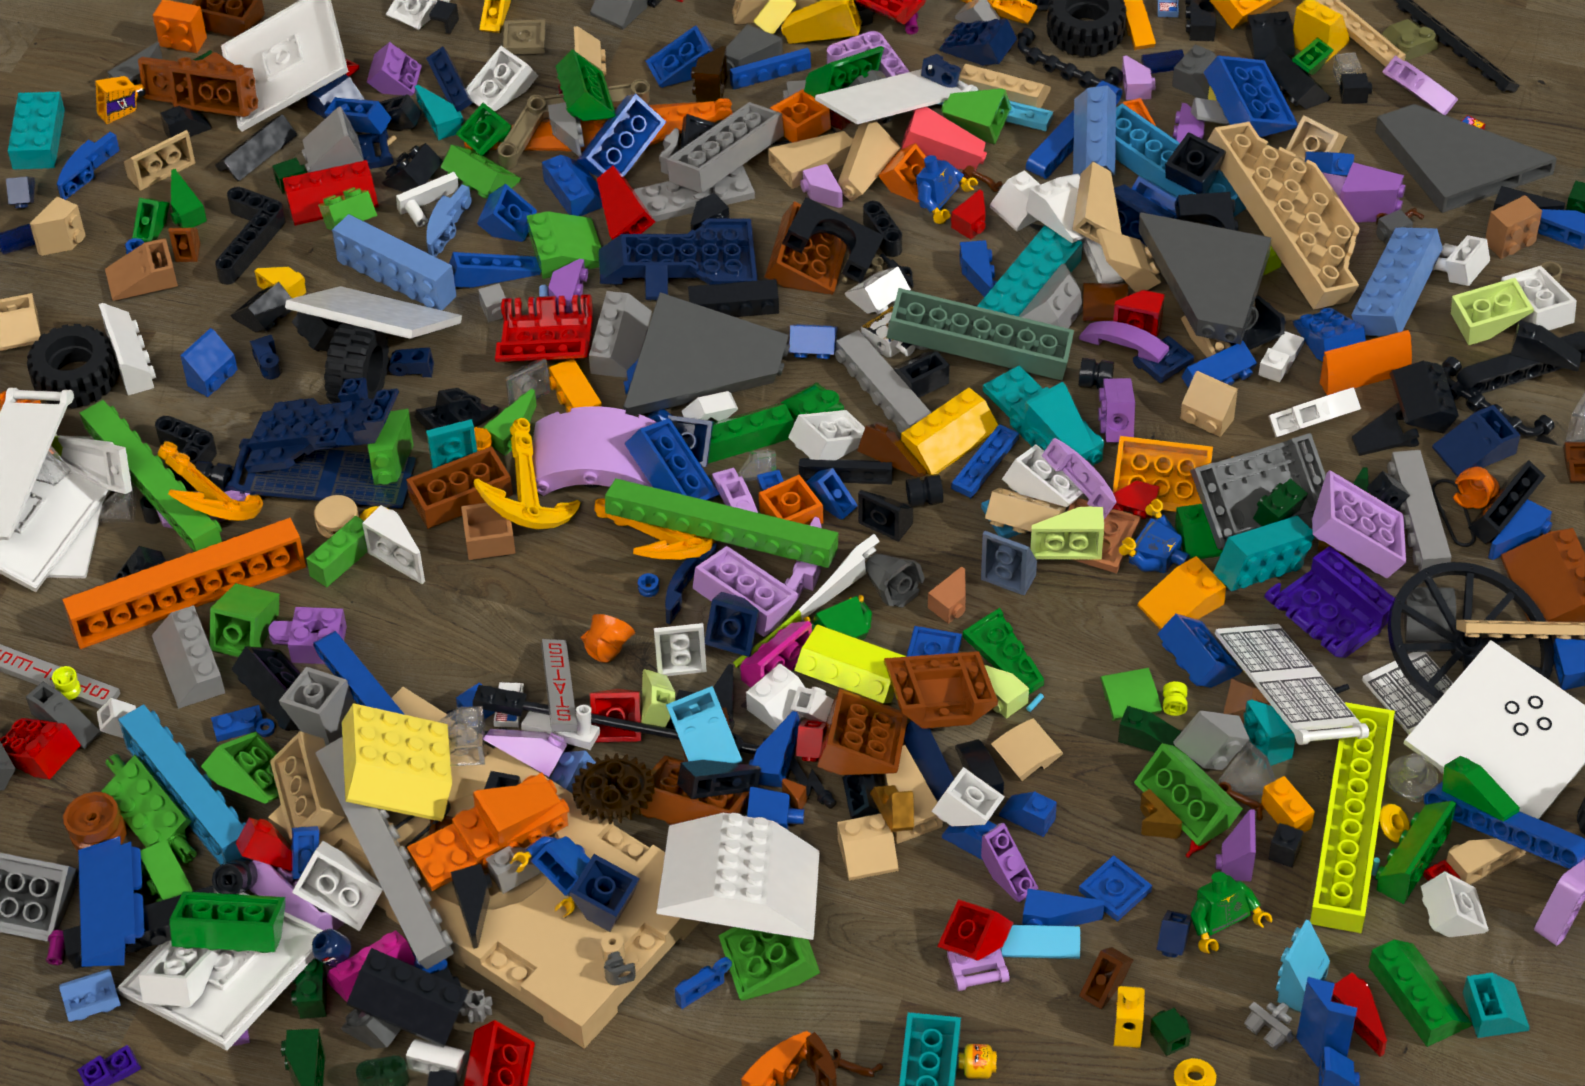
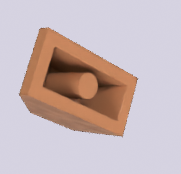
[928,567,966,624]

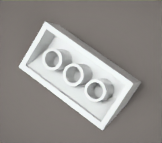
[99,303,156,396]

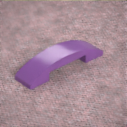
[1079,321,1169,363]

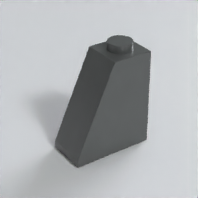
[726,24,783,72]

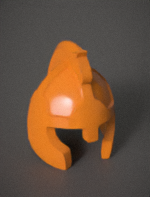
[1453,467,1500,509]

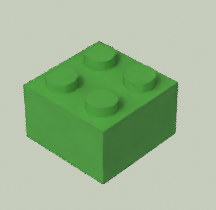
[318,187,377,230]

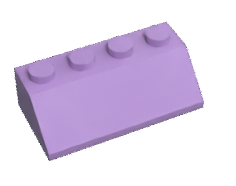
[693,546,799,637]
[250,860,345,930]

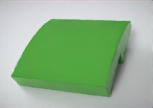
[1100,668,1162,721]

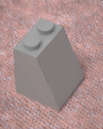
[302,106,364,173]
[279,666,355,746]

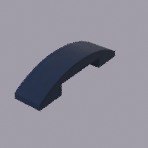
[665,543,717,624]

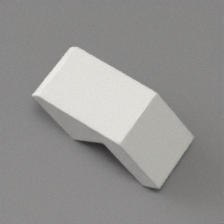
[681,391,738,421]

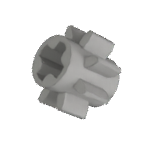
[461,990,493,1023]

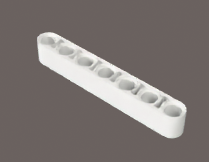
[1061,173,1123,284]

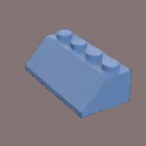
[1073,85,1116,175]

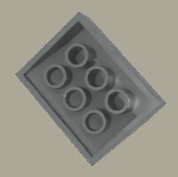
[0,853,79,942]

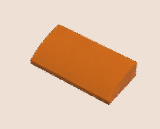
[1320,330,1412,395]

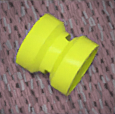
[52,666,81,700]
[1163,681,1188,716]

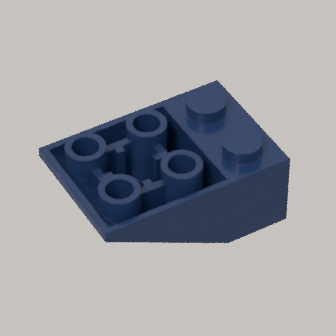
[939,19,1017,66]
[1432,405,1520,477]

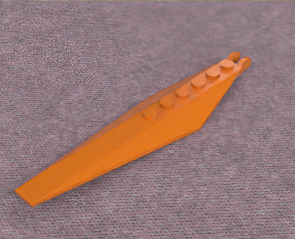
[464,98,733,151]

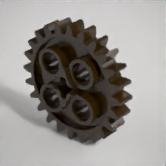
[572,753,655,824]

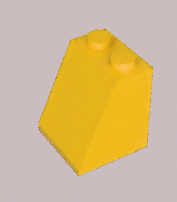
[1293,0,1350,63]

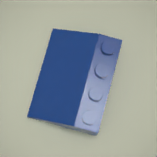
[1204,55,1298,137]

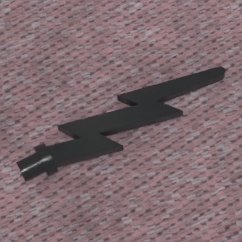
[763,738,836,809]

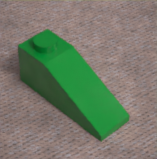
[1292,37,1334,75]
[170,169,207,228]
[1442,756,1520,822]

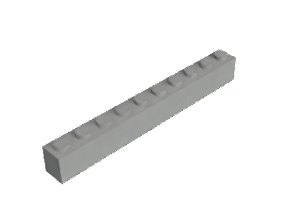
[315,737,454,969]

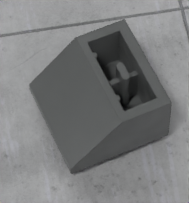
[341,1009,401,1049]

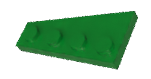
[962,608,1044,695]

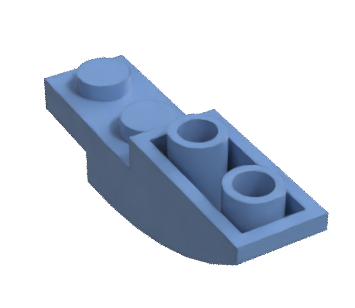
[426,185,472,257]

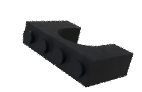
[1175,192,1238,231]
[782,197,884,283]

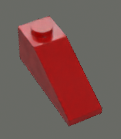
[236,818,292,871]
[1331,972,1387,1057]

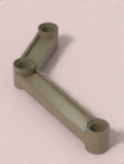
[498,79,650,169]

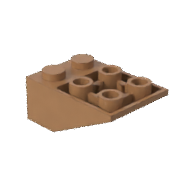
[105,238,178,301]

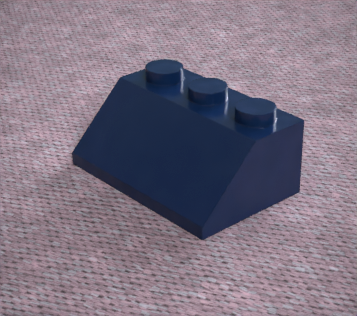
[1114,184,1175,246]

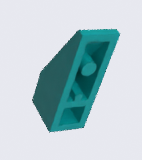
[415,85,464,140]

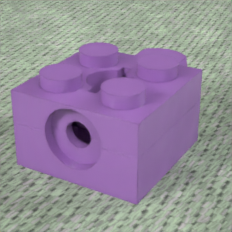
[1098,378,1135,442]
[268,607,347,664]

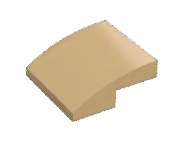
[991,718,1063,781]

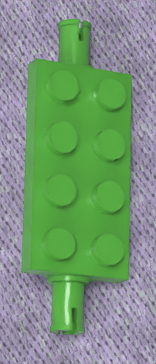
[102,754,197,863]

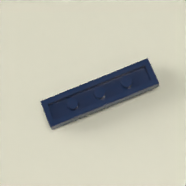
[426,46,473,112]

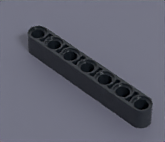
[1457,331,1585,396]

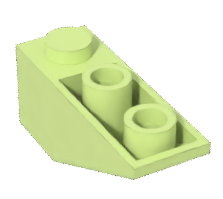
[985,665,1029,719]
[641,669,675,727]

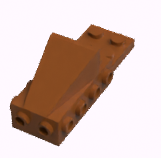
[138,52,258,117]

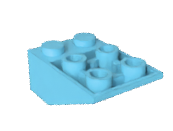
[666,686,742,763]
[1276,919,1330,1012]

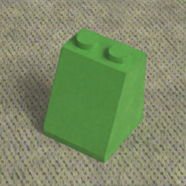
[942,88,1011,144]
[367,409,414,485]
[209,583,280,657]

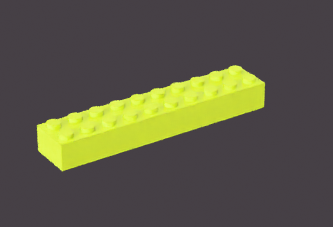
[1310,702,1395,933]

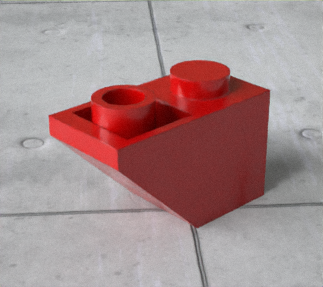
[1112,481,1160,519]

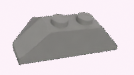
[1019,263,1083,328]

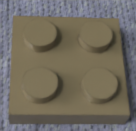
[503,20,546,55]

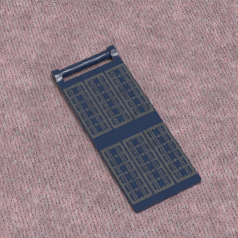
[224,439,416,508]

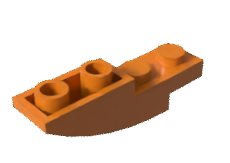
[741,1031,811,1086]

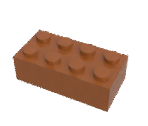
[406,446,513,529]

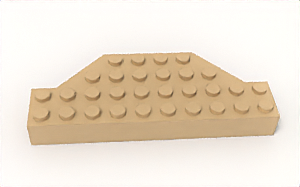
[1207,122,1360,310]

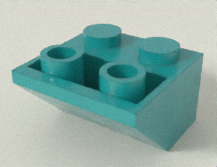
[1244,700,1296,768]
[1462,972,1530,1038]

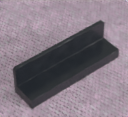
[215,114,297,181]
[799,458,893,485]

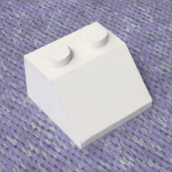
[990,170,1040,231]
[845,267,911,314]
[746,663,805,730]
[931,767,1004,826]
[1420,872,1489,937]

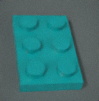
[426,419,477,469]

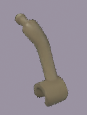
[842,257,884,283]

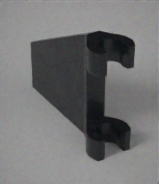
[1352,403,1419,456]

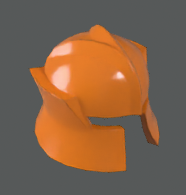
[580,614,635,663]

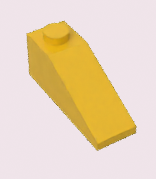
[479,0,511,33]

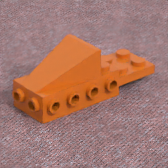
[407,773,570,891]

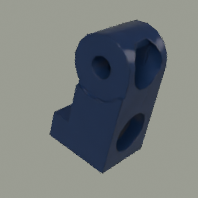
[921,54,961,88]
[250,335,281,380]
[389,347,434,378]

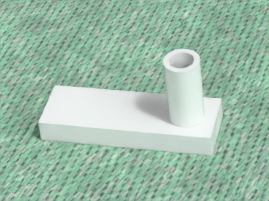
[396,172,458,227]
[521,705,600,750]

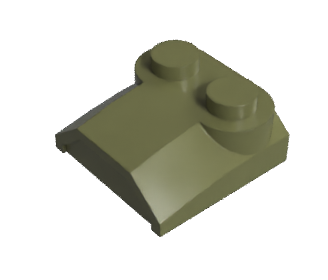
[1381,19,1439,62]

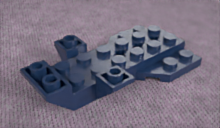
[598,218,757,300]
[244,377,399,473]

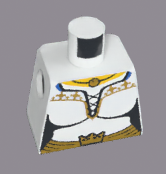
[861,306,915,358]

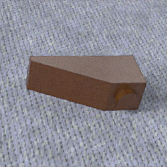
[857,422,927,477]

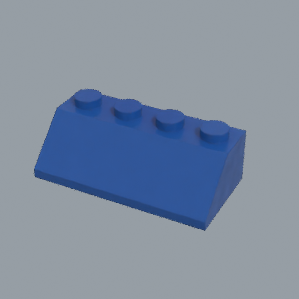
[577,94,666,177]
[624,418,720,501]

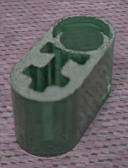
[356,1056,409,1086]

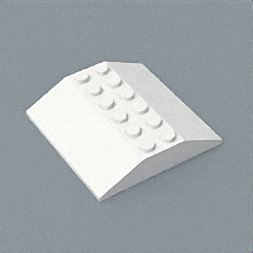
[656,813,820,940]

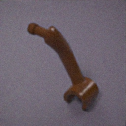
[961,166,1003,192]
[1218,782,1264,821]
[833,1049,884,1077]

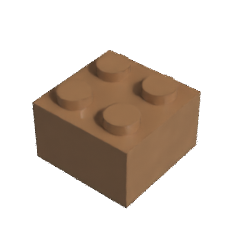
[1485,195,1542,259]
[461,503,516,560]

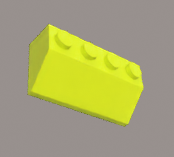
[794,624,907,703]

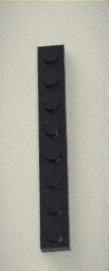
[1394,0,1520,92]

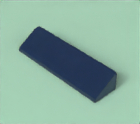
[904,721,954,803]

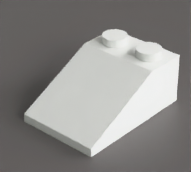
[386,0,450,30]
[466,46,538,111]
[1025,177,1085,243]
[1502,266,1577,330]
[788,410,865,460]
[1002,445,1084,507]
[362,505,425,584]
[654,623,707,676]
[292,841,383,931]
[138,942,220,1008]

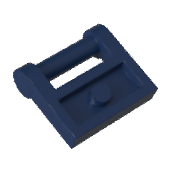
[358,129,394,169]
[1133,336,1194,384]

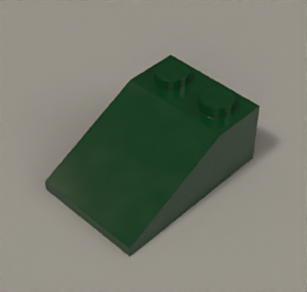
[281,1029,326,1086]

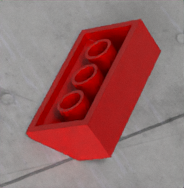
[283,160,379,226]
[464,1020,535,1086]

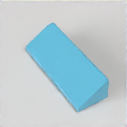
[1002,925,1080,959]

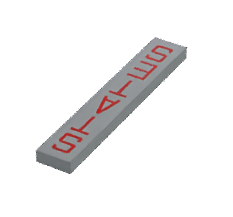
[541,639,577,732]
[0,644,120,709]

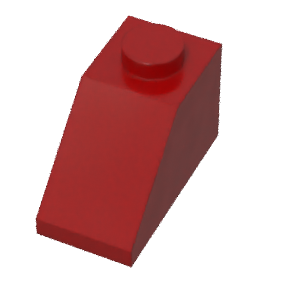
[951,189,986,240]
[796,719,827,762]

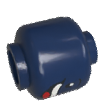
[312,929,351,968]

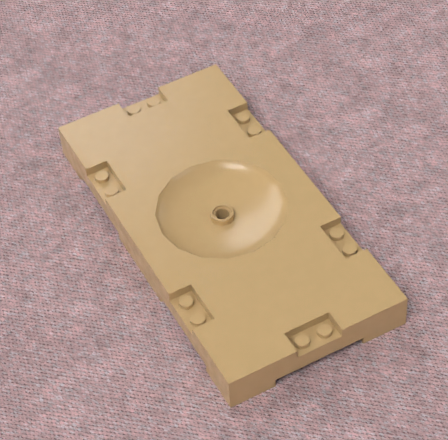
[268,687,701,1049]

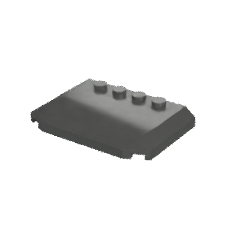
[1190,433,1326,550]

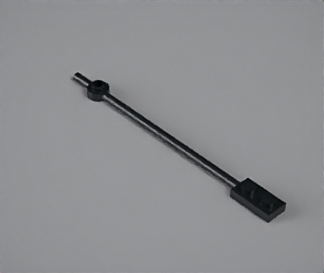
[473,685,760,755]

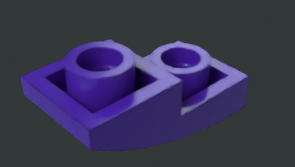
[77,1045,141,1086]

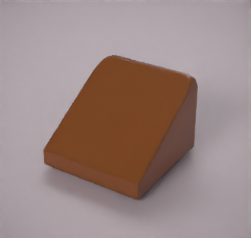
[782,778,807,809]

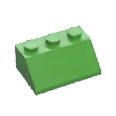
[441,145,521,199]

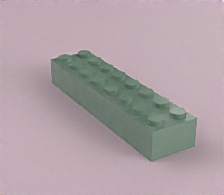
[886,288,1074,381]

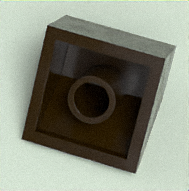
[691,46,728,102]

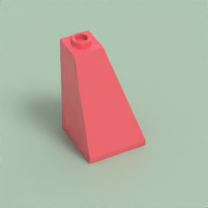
[900,107,987,170]

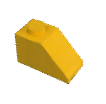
[254,267,306,298]

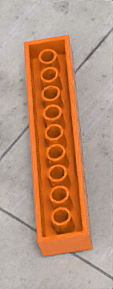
[62,518,306,649]

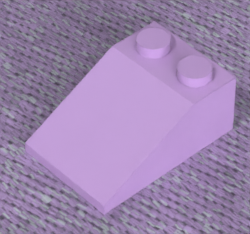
[483,729,567,777]

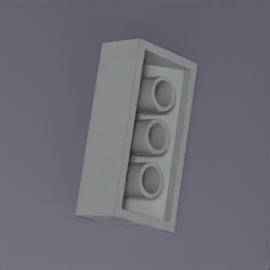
[589,291,652,378]
[152,605,225,709]

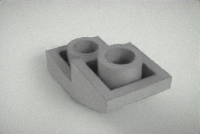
[659,128,680,175]

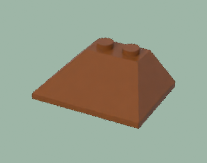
[884,651,998,729]

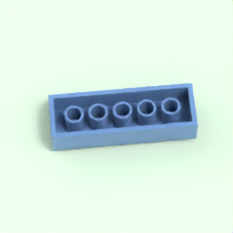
[332,214,456,310]
[1351,227,1443,336]

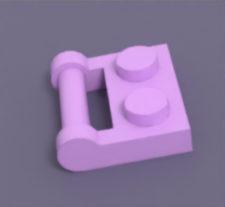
[947,949,1009,991]

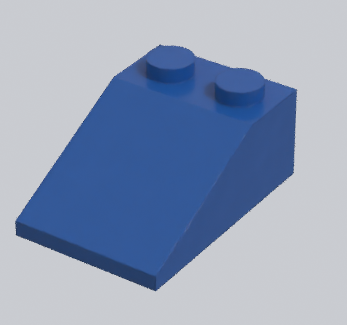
[646,25,713,88]

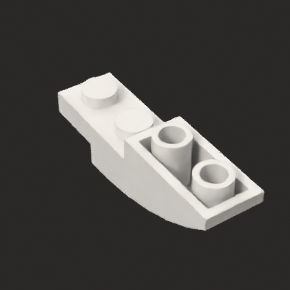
[1268,387,1361,438]

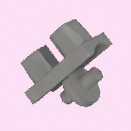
[1244,1002,1294,1050]

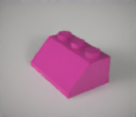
[740,621,812,687]
[326,930,415,1002]

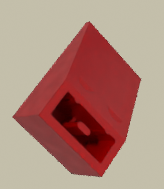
[0,718,81,780]

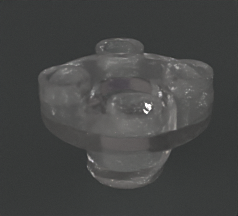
[1387,753,1439,802]

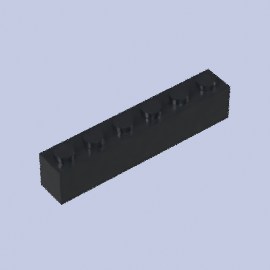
[63,885,217,969]

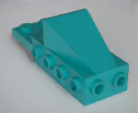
[983,366,1104,466]

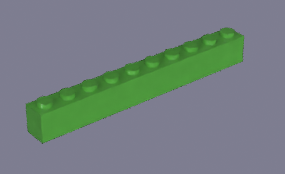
[80,400,222,552]
[605,478,839,568]

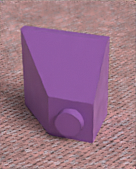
[1215,810,1256,881]

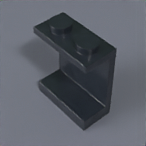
[1229,295,1286,350]

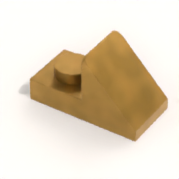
[870,785,914,832]
[1140,789,1182,839]

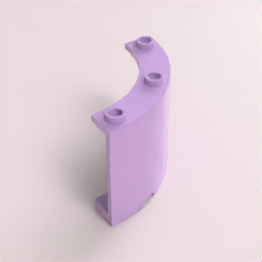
[532,406,657,496]

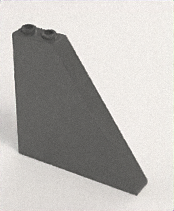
[1375,104,1557,213]
[1139,212,1272,345]
[623,292,790,416]

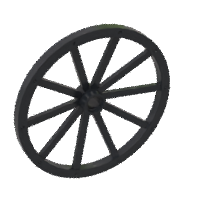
[1388,562,1554,704]

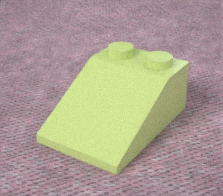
[1451,278,1534,345]
[1030,506,1104,560]

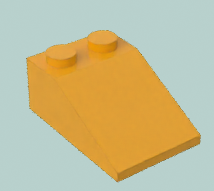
[1137,556,1226,630]

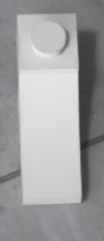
[1259,331,1305,382]

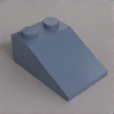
[981,531,1037,596]

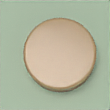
[314,495,359,538]

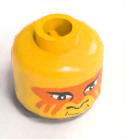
[958,1044,997,1079]

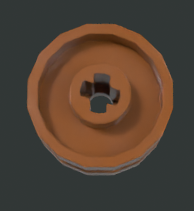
[63,792,127,852]

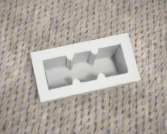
[406,1039,469,1082]

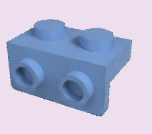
[549,750,596,793]
[59,969,121,1022]

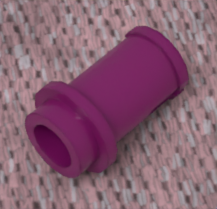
[905,12,919,35]
[46,930,65,965]

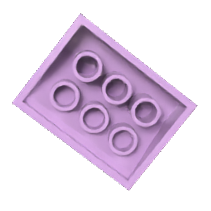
[1312,470,1406,579]

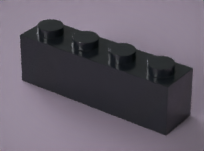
[688,279,779,317]
[1468,460,1546,544]

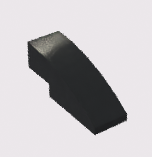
[955,739,1004,794]

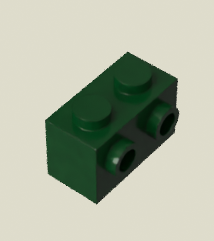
[1253,478,1308,526]
[291,957,327,1019]

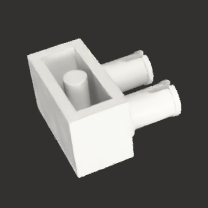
[1433,235,1490,286]

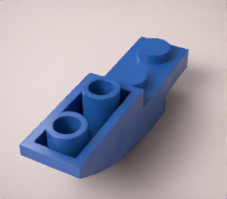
[57,132,120,200]

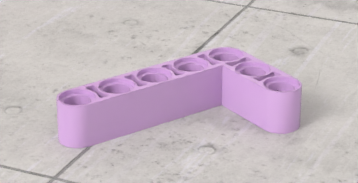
[827,31,910,78]
[1534,859,1585,946]

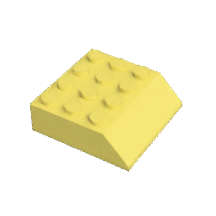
[342,703,452,822]

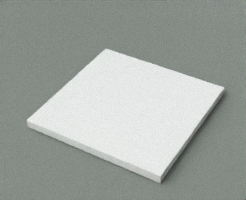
[221,0,348,132]
[285,286,462,339]
[0,453,111,592]
[1403,640,1585,819]
[116,888,323,1051]

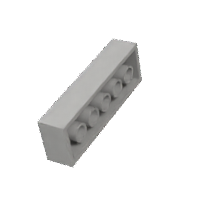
[667,102,784,193]

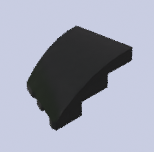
[415,388,499,430]

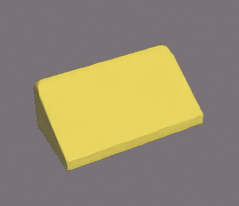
[753,0,796,34]

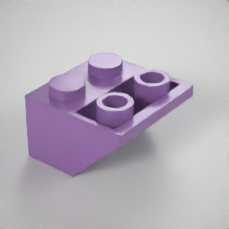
[367,42,421,96]

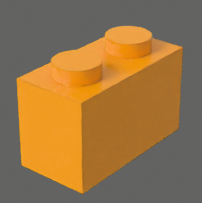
[1261,776,1315,832]

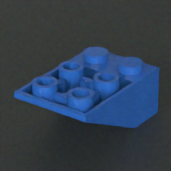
[1292,308,1366,362]

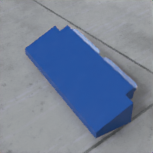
[78,836,144,967]

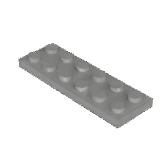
[633,165,755,222]

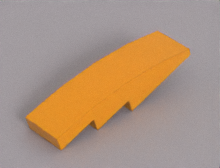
[961,0,1038,24]
[1124,0,1156,50]

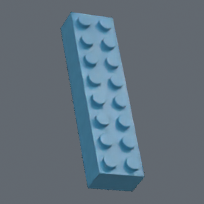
[1115,103,1246,226]
[118,704,253,865]

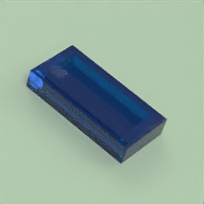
[1141,49,1184,74]

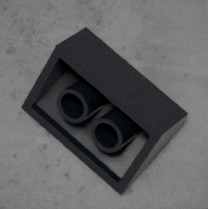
[1264,46,1332,109]
[1390,360,1459,434]

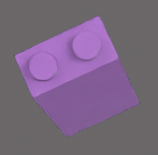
[1340,162,1406,223]

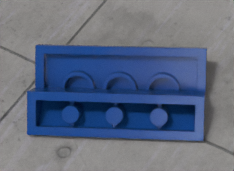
[1296,977,1357,1067]

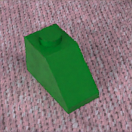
[132,197,170,243]

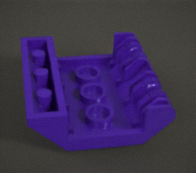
[1264,546,1394,658]

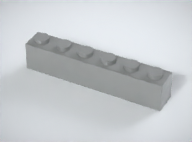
[835,330,931,433]
[1387,450,1452,571]

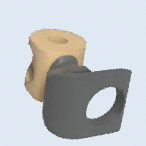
[601,932,636,986]

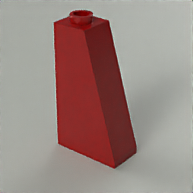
[597,165,655,240]

